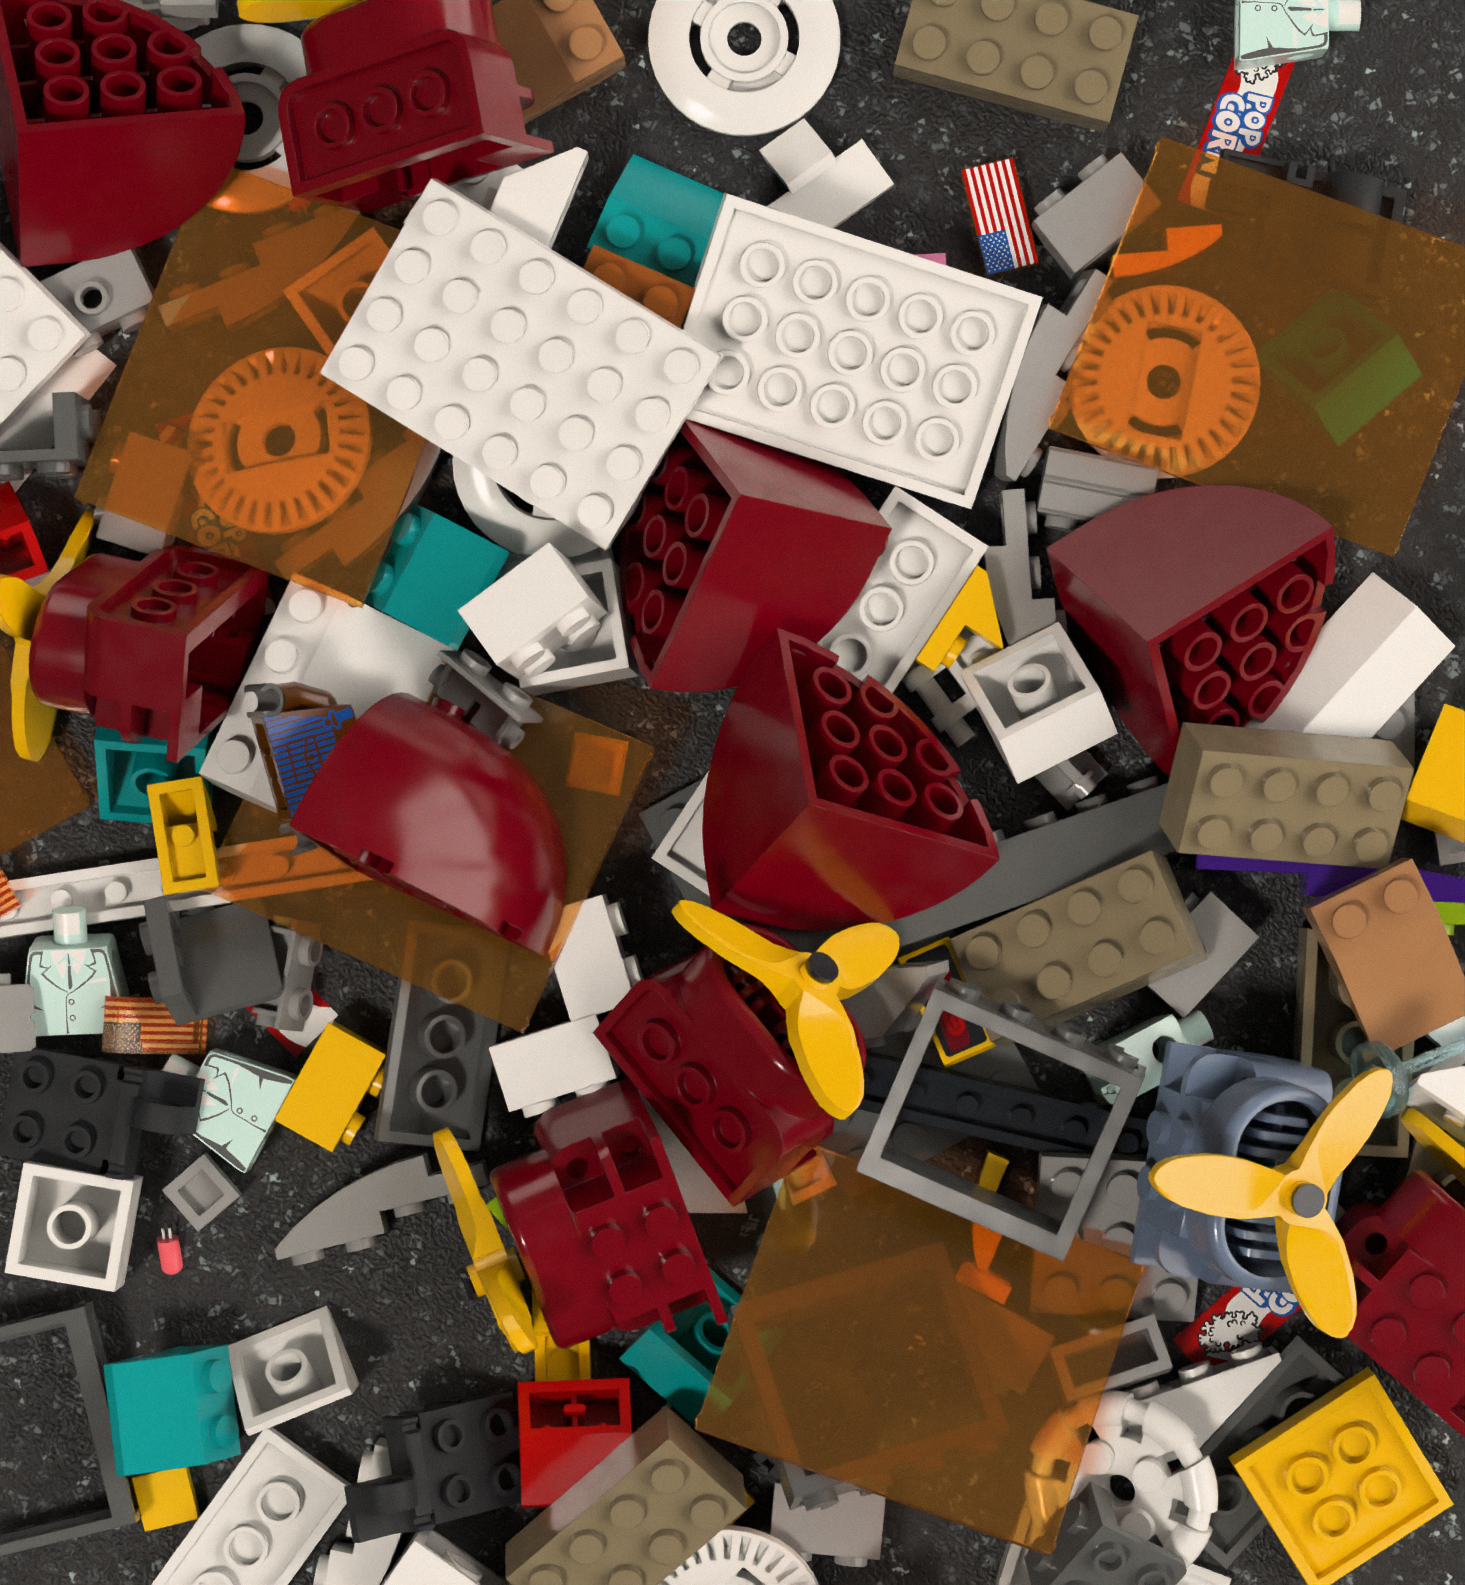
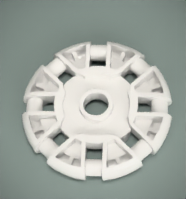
[1024,1391,1218,1568]

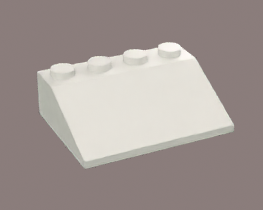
[199,572,454,820]

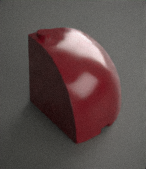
[0,0,245,267]
[620,419,892,692]
[1046,485,1336,778]
[702,628,1000,931]
[289,692,567,958]

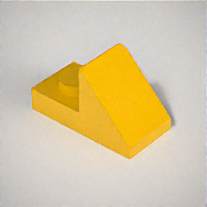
[914,565,1003,673]
[147,776,222,895]

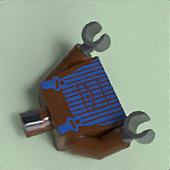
[244,681,356,856]

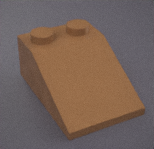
[493,0,626,124]
[1302,858,1465,1058]

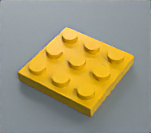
[1228,1367,1454,1585]

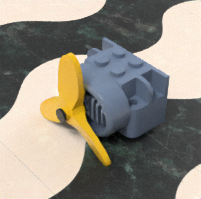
[1129,1041,1393,1339]

